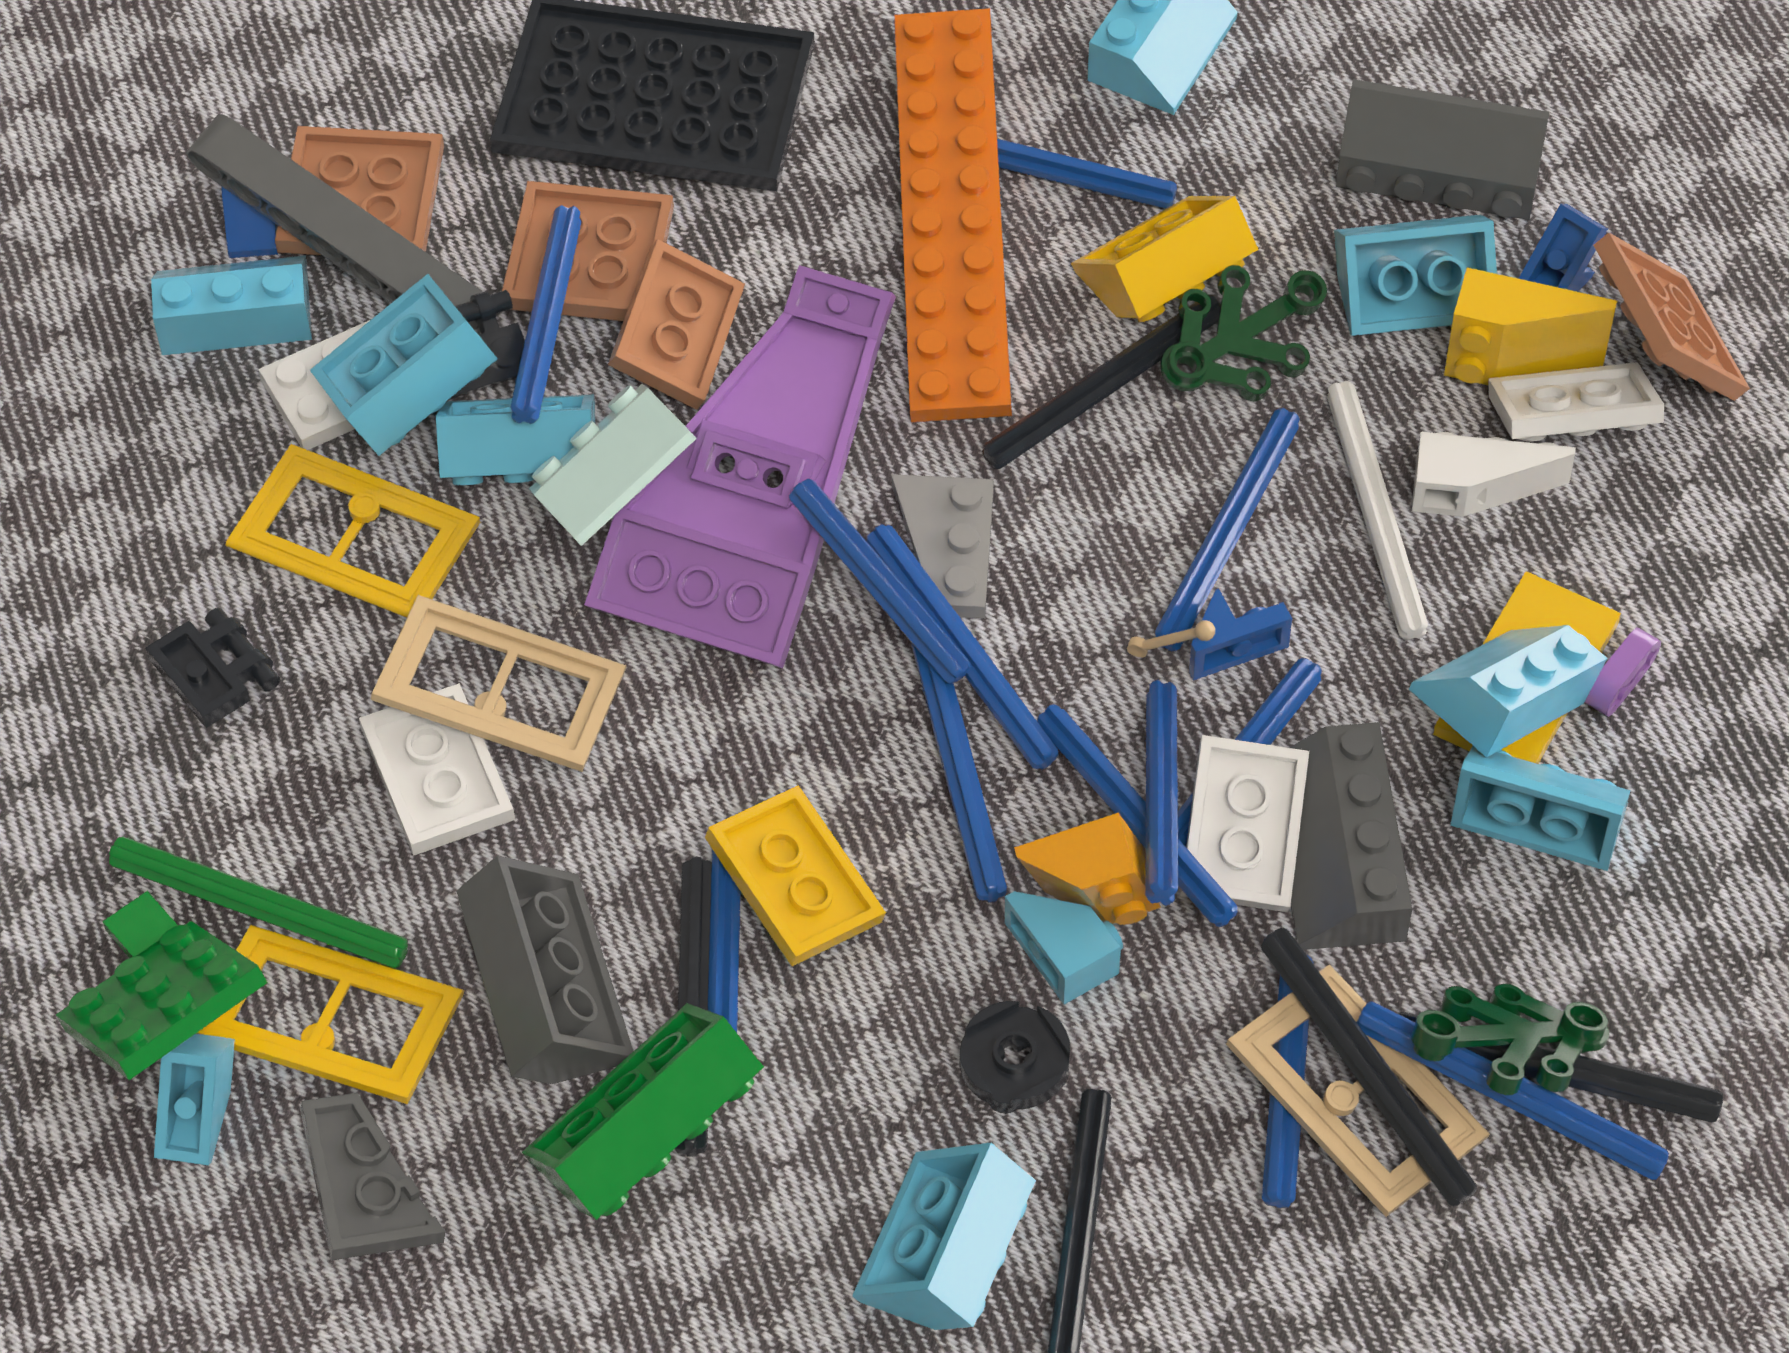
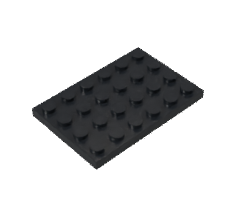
[490,0,815,192]

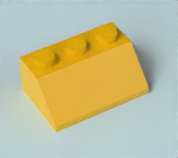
[1071,196,1259,322]

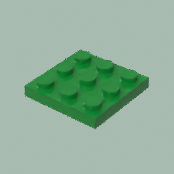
[56,921,268,1080]

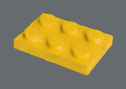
[705,785,886,966]

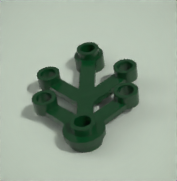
[1160,265,1327,402]
[1411,984,1609,1095]

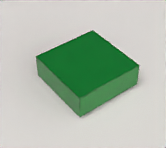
[102,891,178,958]

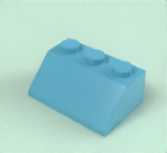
[1088,0,1237,115]
[1334,214,1497,336]
[151,256,312,355]
[310,274,498,456]
[436,394,595,485]
[1409,625,1607,757]
[1450,746,1631,871]
[852,1143,1036,1330]

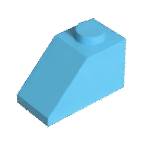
[1005,891,1123,1004]
[154,1034,235,1166]

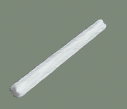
[1327,381,1428,640]

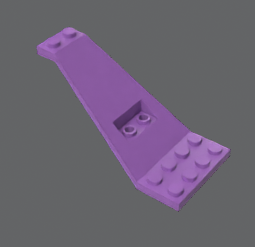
[584,265,896,669]

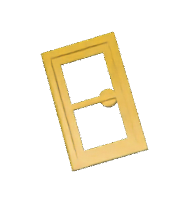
[226,444,480,618]
[196,925,464,1104]

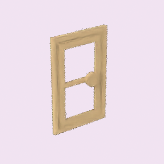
[371,595,626,772]
[1226,965,1490,1217]

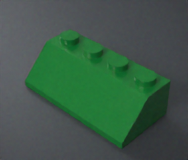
[522,1003,764,1220]

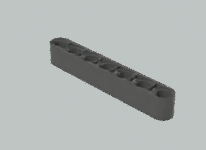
[186,114,482,330]

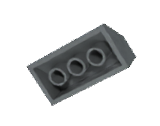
[1336,79,1549,220]
[1289,722,1412,950]
[456,855,633,1084]

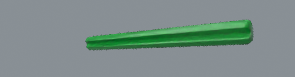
[109,836,408,968]

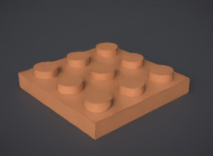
[275,126,444,255]
[502,181,674,321]
[1593,233,1750,401]

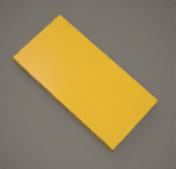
[1433,571,1621,764]

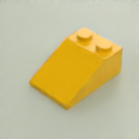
[1444,268,1617,386]

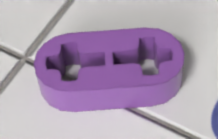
[1584,627,1661,717]

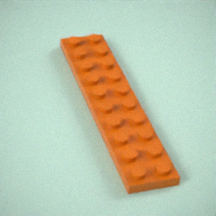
[894,8,1012,422]

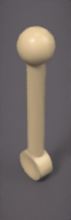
[1127,620,1215,657]

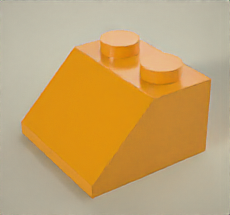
[1014,813,1161,925]

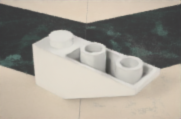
[1412,432,1576,517]

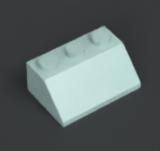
[529,384,697,546]

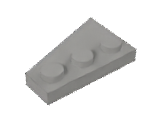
[891,474,994,619]

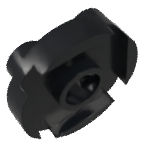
[959,1001,1070,1114]

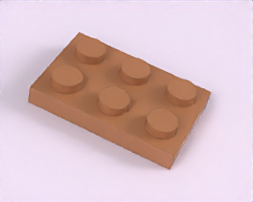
[608,239,745,410]

